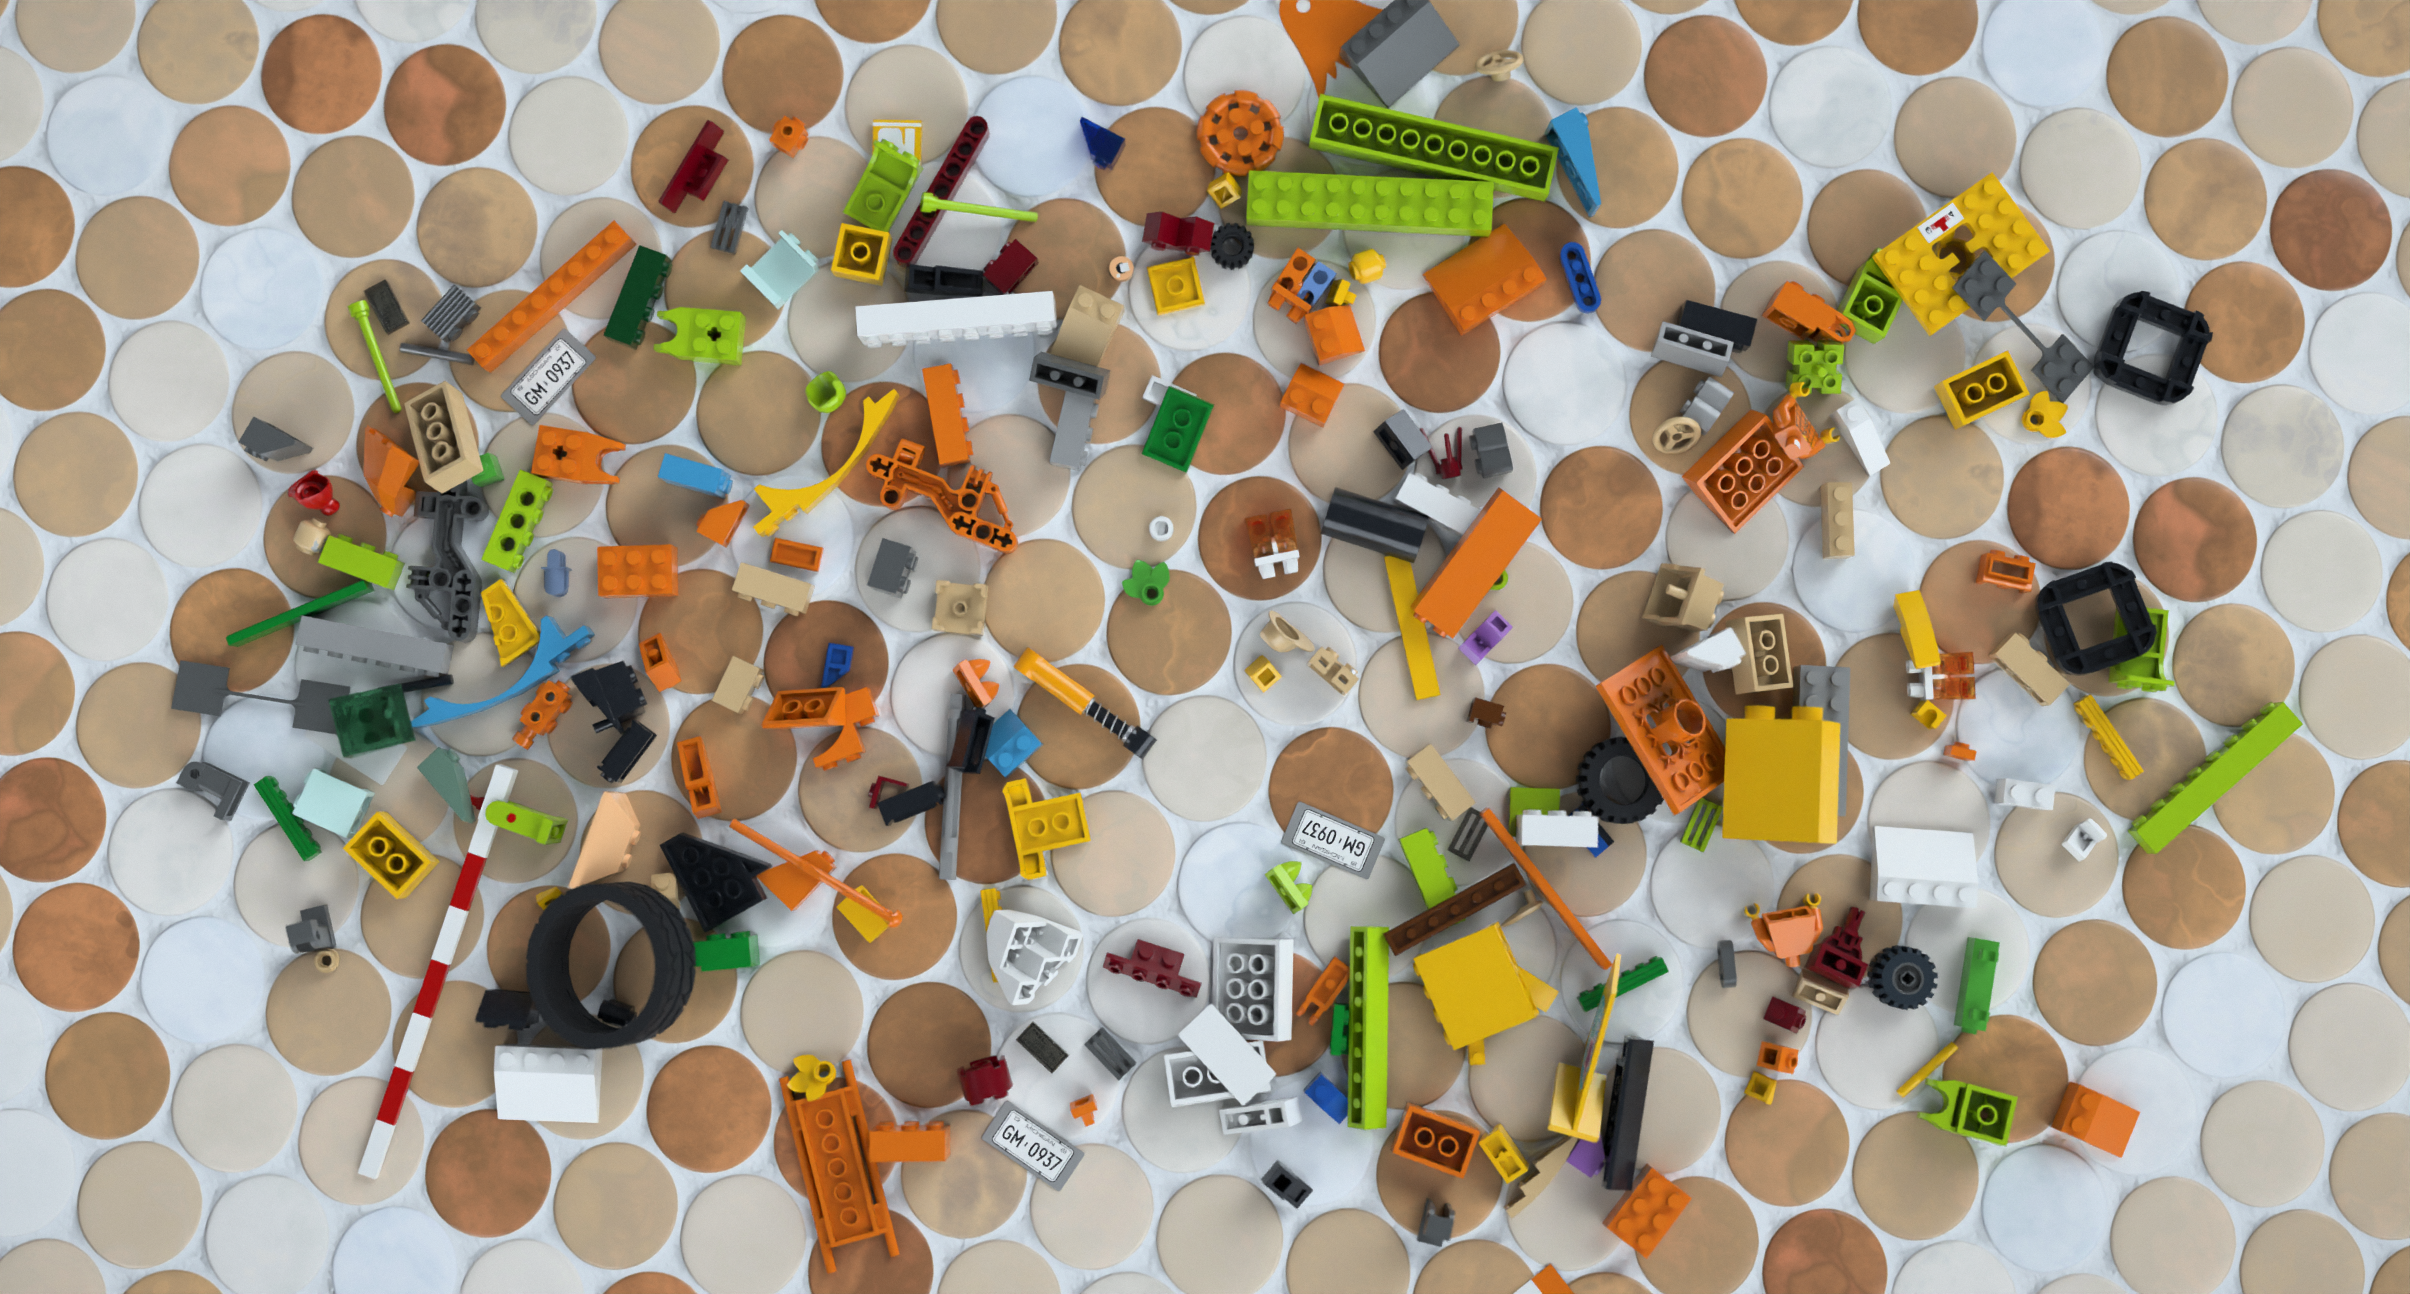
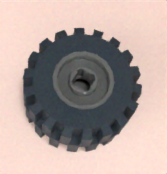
[1867,945,1938,1010]

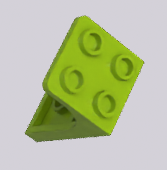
[843,139,924,233]
[2108,607,2175,692]

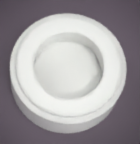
[1149,516,1174,541]

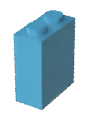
[658,453,733,499]

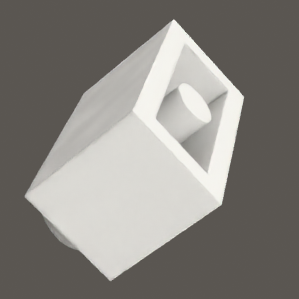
[1994,779,2056,810]

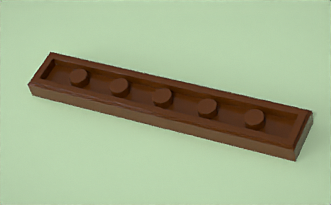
[1383,863,1527,956]

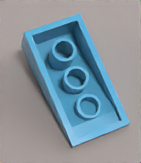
[1544,107,1601,218]

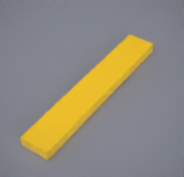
[1384,556,1441,701]

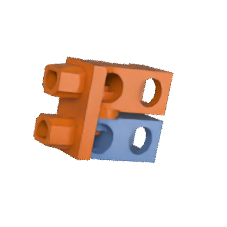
[1268,247,1337,324]

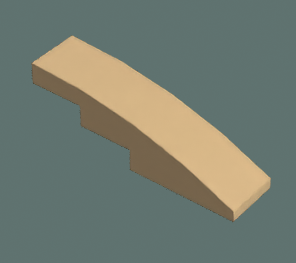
[1503,1135,1578,1219]

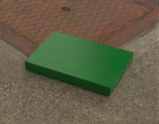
[1142,386,1215,473]

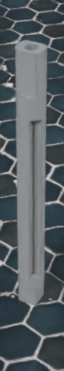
[939,694,966,880]

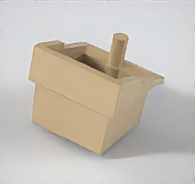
[1642,563,1724,632]

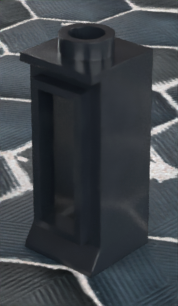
[946,707,995,774]
[597,720,658,783]
[877,781,946,826]

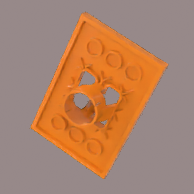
[1595,645,1725,815]

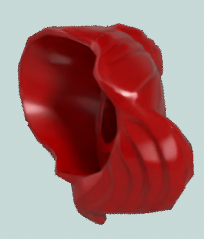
[288,470,340,516]

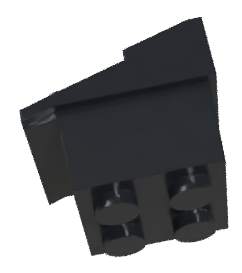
[570,660,647,735]

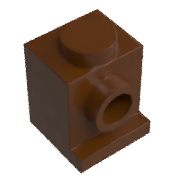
[1466,697,1506,729]

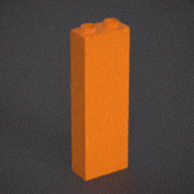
[1410,487,1542,638]

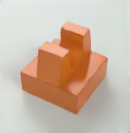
[1070,1094,1097,1127]

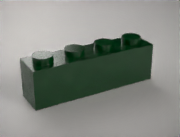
[604,245,672,350]

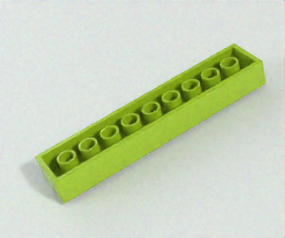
[1308,94,1559,202]
[1246,170,1494,237]

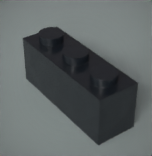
[1677,300,1757,353]

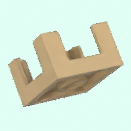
[932,580,988,636]

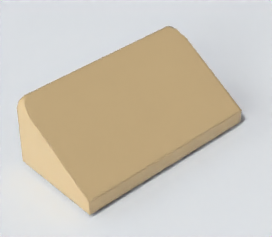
[1792,969,1849,1015]

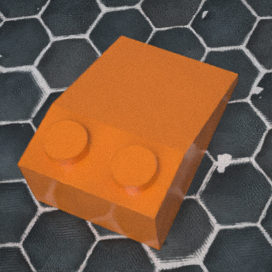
[2051,1082,2140,1158]

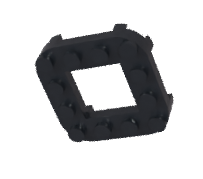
[2094,291,2213,405]
[2035,562,2157,676]

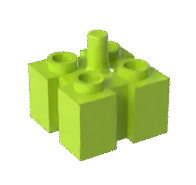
[1785,340,1844,394]

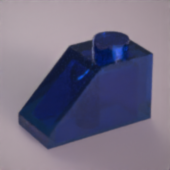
[1080,117,1126,170]

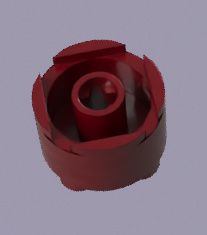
[957,1055,1013,1106]

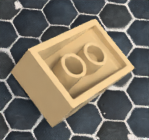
[1050,285,1125,367]

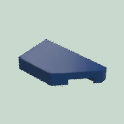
[821,643,854,688]

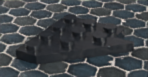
[660,832,772,932]

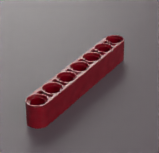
[893,116,990,268]

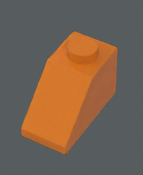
[696,500,750,548]
[638,633,681,692]

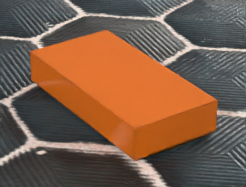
[770,538,824,572]

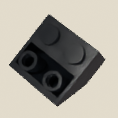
[475,989,539,1030]

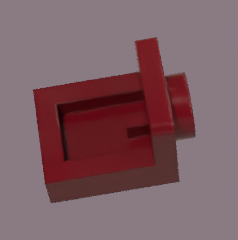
[1763,996,1806,1034]

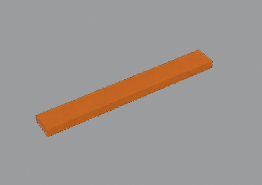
[1479,807,1612,970]

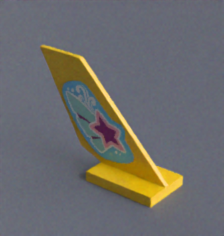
[1548,953,1621,1143]

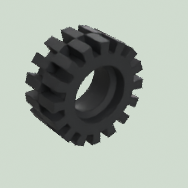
[1210,223,1254,270]

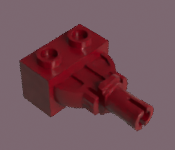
[1804,907,1868,989]

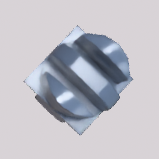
[541,549,572,597]

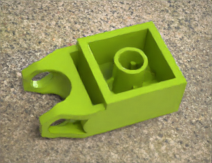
[1837,247,1903,344]
[654,307,746,365]
[1917,1078,2018,1146]

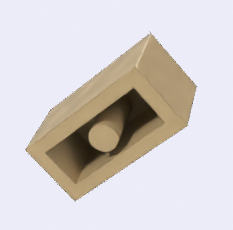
[711,656,764,714]

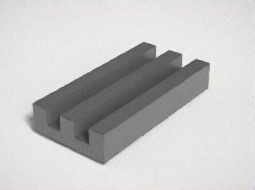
[710,201,748,255]
[1084,1027,1137,1081]

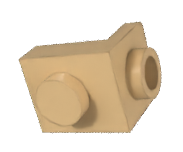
[651,872,681,910]

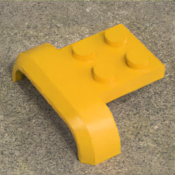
[1003,778,1091,880]

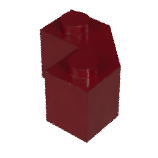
[1142,211,1214,256]

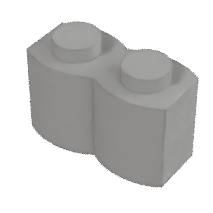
[1680,377,1734,436]

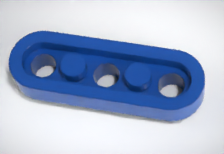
[1559,242,1601,314]

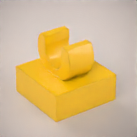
[1325,279,1357,307]

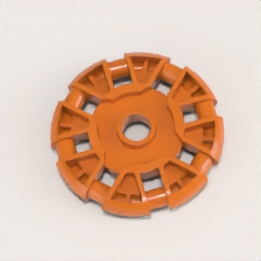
[1197,90,1284,177]

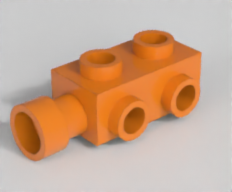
[512,680,573,750]

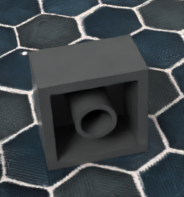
[867,538,918,598]

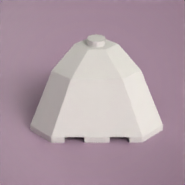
[986,910,1083,1005]

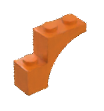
[813,687,879,771]

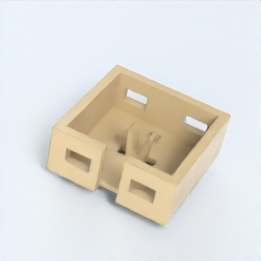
[1307,646,1359,696]

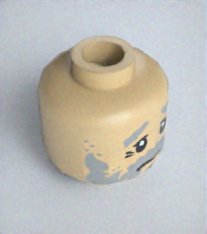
[293,517,331,555]

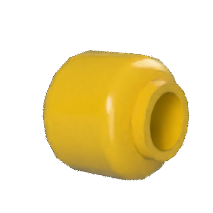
[1348,249,1386,284]

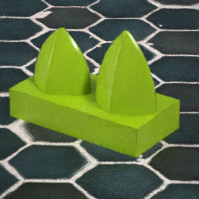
[1264,861,1313,914]

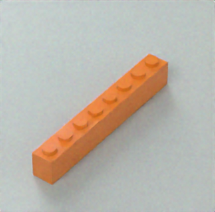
[467,220,637,373]

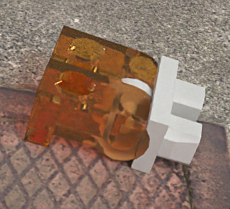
[1244,509,1300,579]
[1906,652,1976,700]

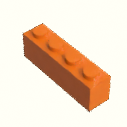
[922,363,974,468]

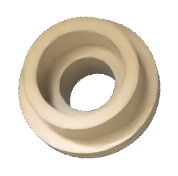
[314,948,340,973]

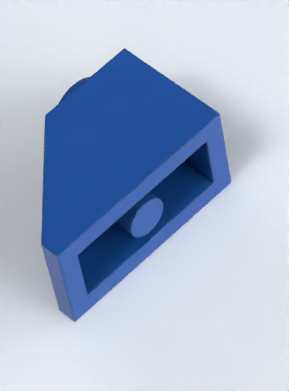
[1303,1072,1348,1124]

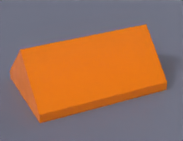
[761,687,846,729]

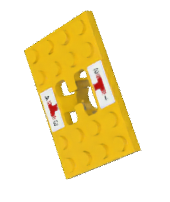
[1872,172,2050,336]

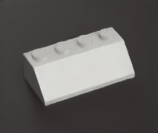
[1670,627,1746,673]
[1164,1041,1271,1107]

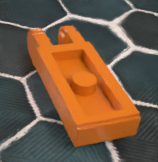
[1295,956,1350,1026]

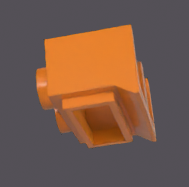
[1976,550,2036,594]

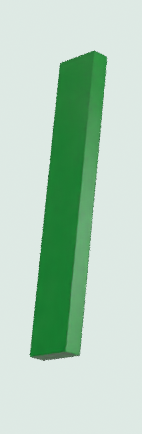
[225,580,375,647]

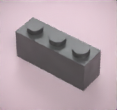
[1029,351,1111,400]

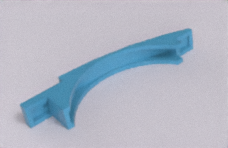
[409,615,595,728]

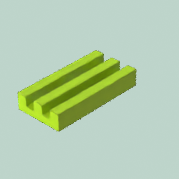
[1680,798,1723,852]

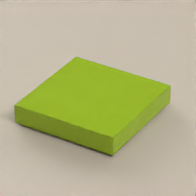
[1508,787,1560,837]

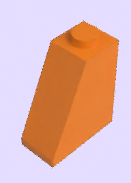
[756,850,837,911]

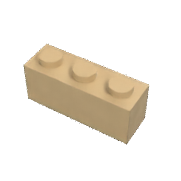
[1820,482,1855,559]
[732,562,815,616]
[1988,633,2070,706]
[1405,743,1476,821]

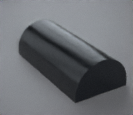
[1320,487,1429,563]

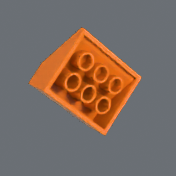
[1422,223,1547,336]
[1681,409,1804,534]

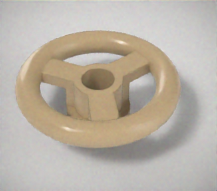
[1475,50,1523,81]
[1652,417,1701,454]

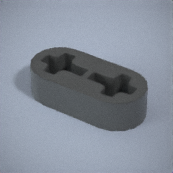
[1717,940,1737,988]

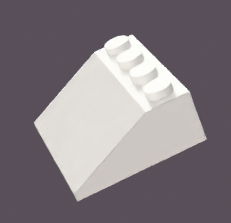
[1869,826,1978,908]
[1212,937,1293,1041]
[494,1044,602,1123]

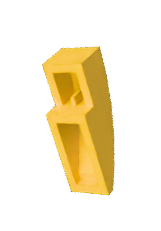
[1893,590,1941,669]

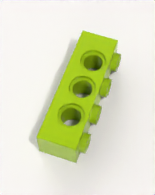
[481,469,553,573]

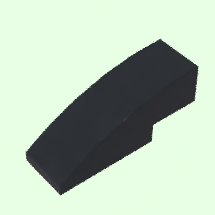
[904,264,984,296]

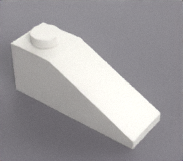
[1830,398,1890,477]
[1219,1097,1302,1135]

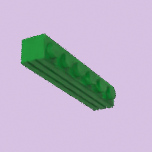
[253,776,322,861]
[1577,956,1669,1012]

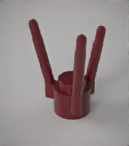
[1419,427,1463,479]

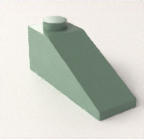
[417,747,476,824]

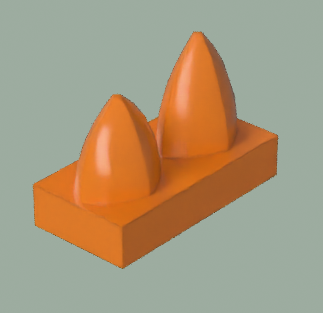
[953,659,999,709]

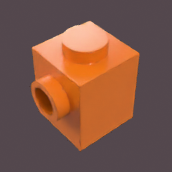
[1756,1041,1799,1074]

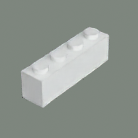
[1394,472,1483,537]

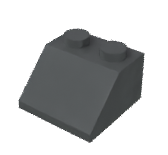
[238,416,313,462]

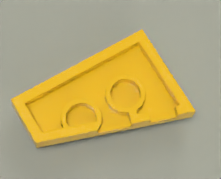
[481,579,540,667]

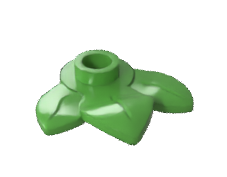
[1122,560,1170,606]

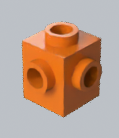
[769,115,809,159]

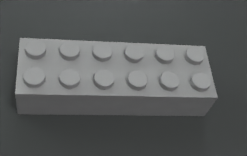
[1793,665,1850,816]

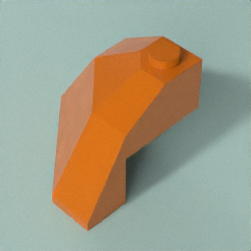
[364,425,420,517]

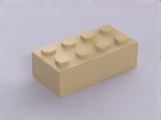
[404,381,483,493]

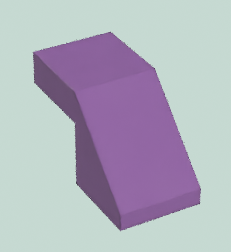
[1458,610,1513,665]

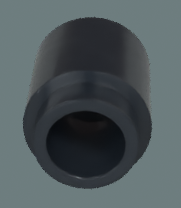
[597,999,637,1028]

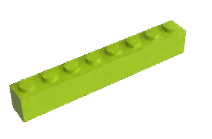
[2128,702,2303,854]
[1348,926,1389,1130]

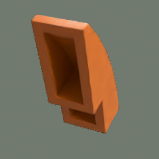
[677,736,722,819]

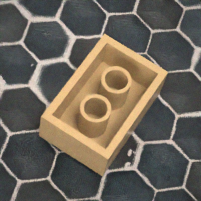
[1726,614,1793,694]

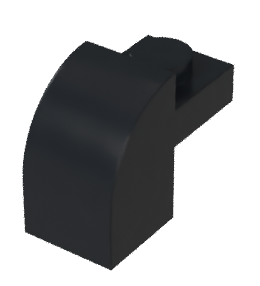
[1261,1160,1313,1209]

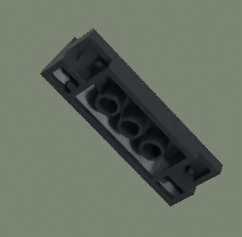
[1602,1035,1654,1191]

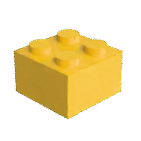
[831,223,893,286]

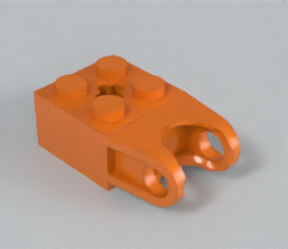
[531,425,626,485]

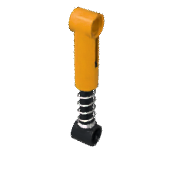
[1013,647,1157,760]

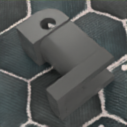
[176,761,250,820]
[285,905,336,954]
[1417,1198,1455,1247]

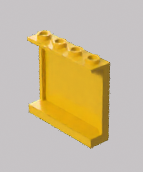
[1413,921,1539,1050]

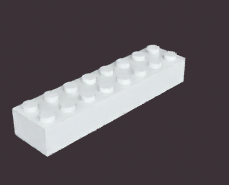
[855,291,1058,348]

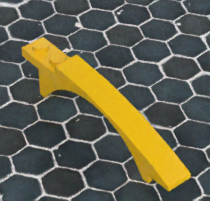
[753,389,900,537]

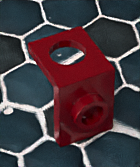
[868,776,909,809]

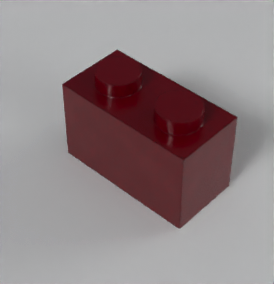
[983,239,1039,295]

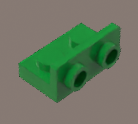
[1329,1003,1349,1056]

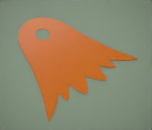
[1279,0,1382,97]

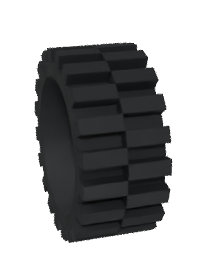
[1576,737,1664,824]

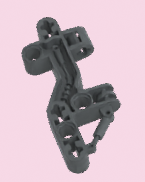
[406,480,489,643]

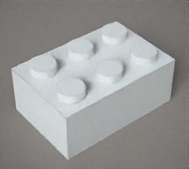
[1516,810,1598,847]

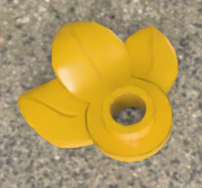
[2022,391,2068,438]
[787,1055,836,1101]

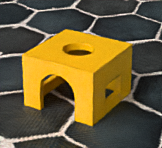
[1910,700,1947,730]

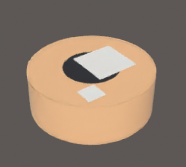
[1109,256,1134,282]

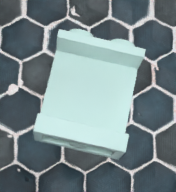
[740,230,819,310]
[292,768,375,838]

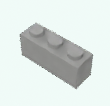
[1651,321,1734,377]
[1049,391,1099,471]

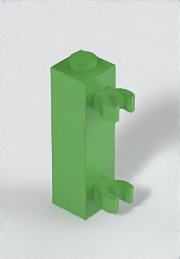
[1954,937,2000,1034]

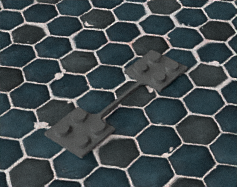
[1952,250,2094,403]
[171,660,351,735]

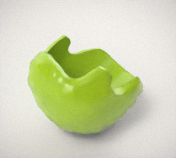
[805,371,846,413]

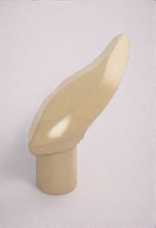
[1501,890,1543,927]

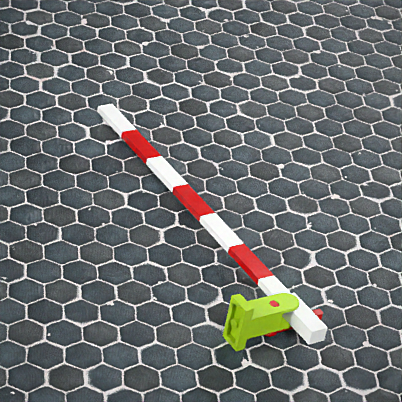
[358,764,569,1179]

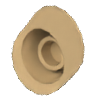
[1260,610,1315,652]

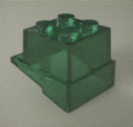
[328,683,416,759]

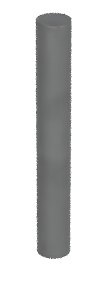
[400,343,475,365]

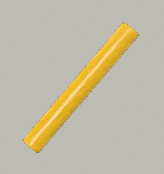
[1896,1041,1958,1098]

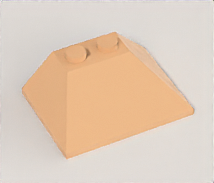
[568,791,641,888]

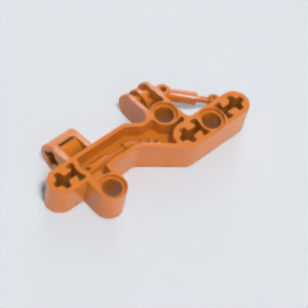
[866,438,1018,554]

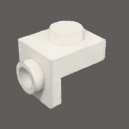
[2061,818,2107,862]

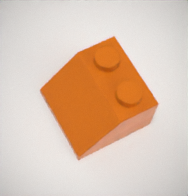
[1304,305,1365,366]
[1280,363,1345,428]

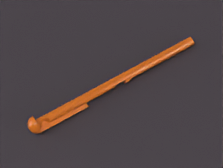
[729,819,903,928]

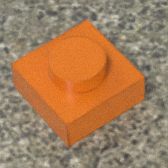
[1943,742,1977,761]

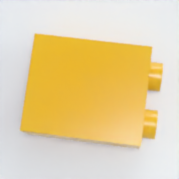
[1722,706,1840,844]

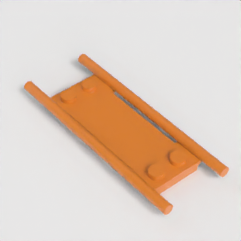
[779,1059,900,1274]

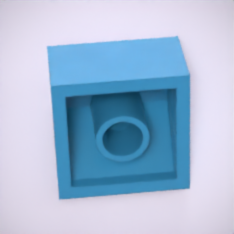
[985,709,1043,778]

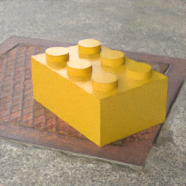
[1934,350,2030,430]
[343,811,440,899]

